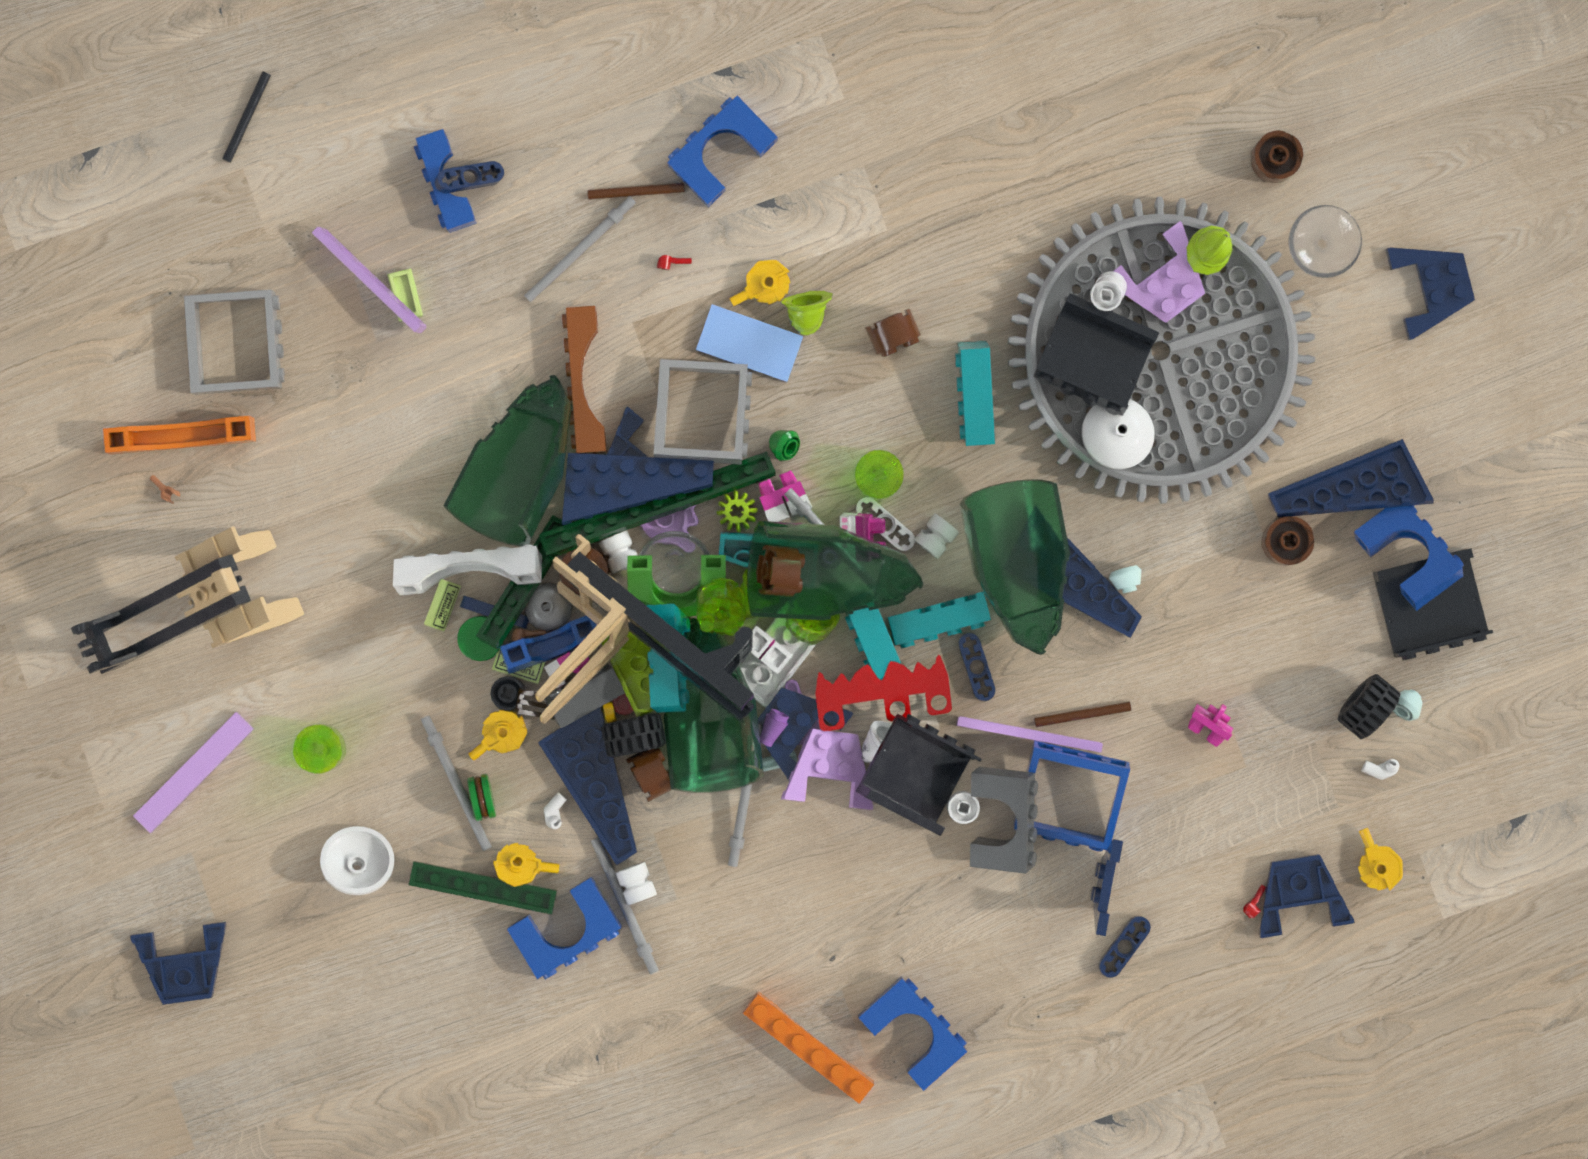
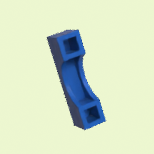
[414,129,477,233]
[500,616,597,674]

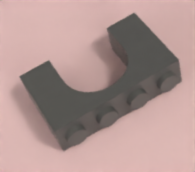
[970,767,1038,874]

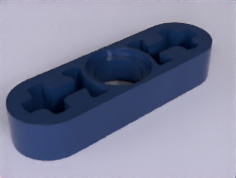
[435,161,504,193]
[460,595,529,629]
[958,633,995,701]
[1099,916,1151,978]

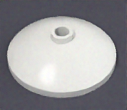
[1082,400,1154,470]
[320,826,394,895]

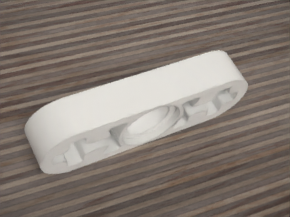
[856,497,915,551]

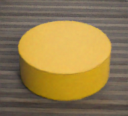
[602,701,617,723]

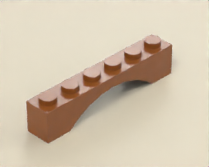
[562,306,607,454]

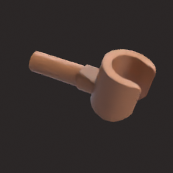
[150,475,180,504]
[511,628,547,641]

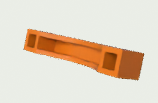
[103,416,256,455]
[743,991,874,1104]

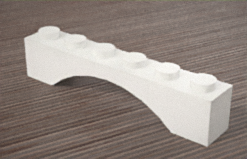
[393,544,542,595]

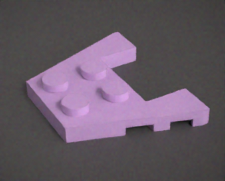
[1114,221,1205,323]
[781,729,873,810]

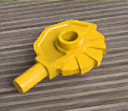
[729,260,791,307]
[468,709,527,761]
[1358,827,1403,891]
[493,843,559,887]

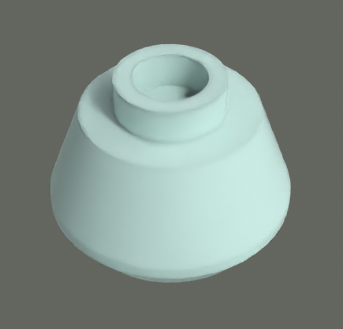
[1109,565,1142,594]
[1393,689,1423,721]

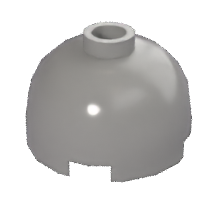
[524,583,573,631]

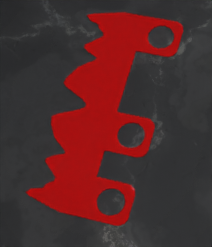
[815,654,952,731]

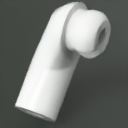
[1361,759,1399,780]
[544,792,567,829]

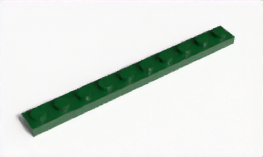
[539,451,776,559]

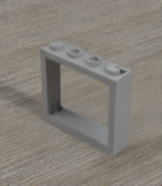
[184,290,285,395]
[654,359,752,465]

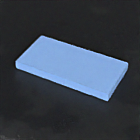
[696,304,803,382]

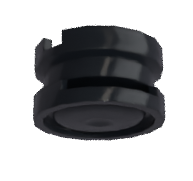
[490,676,525,710]

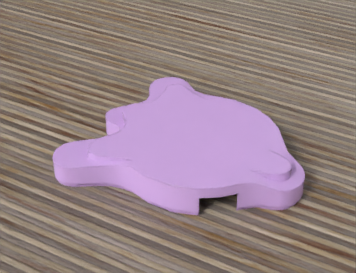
[640,505,699,552]

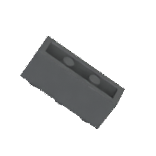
[544,663,625,728]

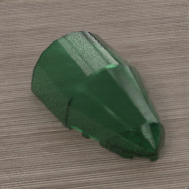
[443,375,572,546]
[959,479,1070,655]
[747,521,923,620]
[664,618,764,793]

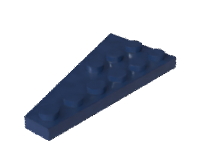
[1268,439,1434,518]
[562,453,714,525]
[1002,505,1142,638]
[538,707,638,865]

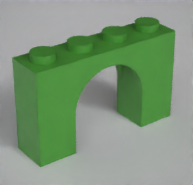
[627,555,726,617]

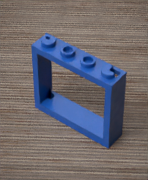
[1014,740,1130,852]

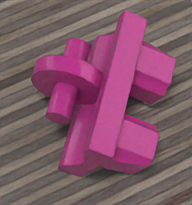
[1188,704,1233,747]

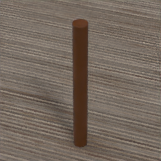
[588,183,685,200]
[1034,701,1131,727]

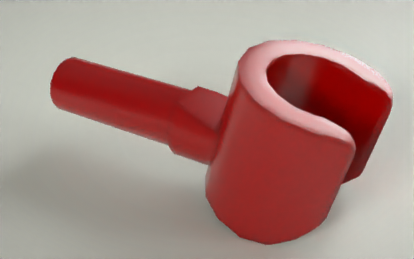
[657,255,692,270]
[1243,884,1266,918]

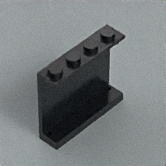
[1033,293,1159,416]
[1373,548,1493,661]
[856,713,982,836]

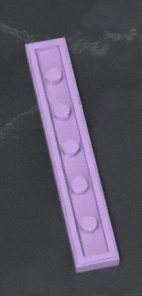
[312,227,427,333]
[133,712,254,833]
[956,716,1103,752]

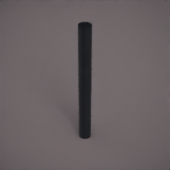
[222,71,271,163]

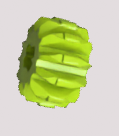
[716,491,758,532]

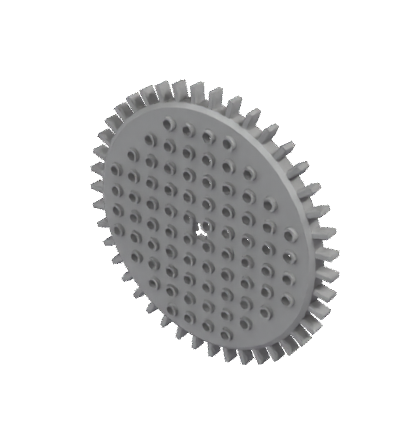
[1008,197,1315,504]

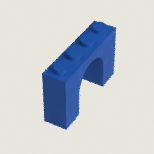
[667,95,778,208]
[1354,506,1464,611]
[507,877,622,980]
[858,976,967,1091]

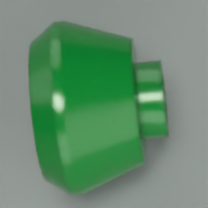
[769,430,800,462]

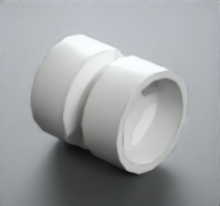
[1090,271,1127,311]
[914,513,959,559]
[599,531,638,574]
[947,791,980,824]
[616,862,657,905]

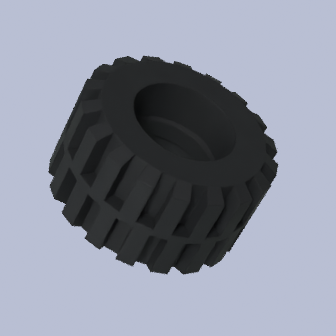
[1338,674,1400,739]
[601,713,667,758]

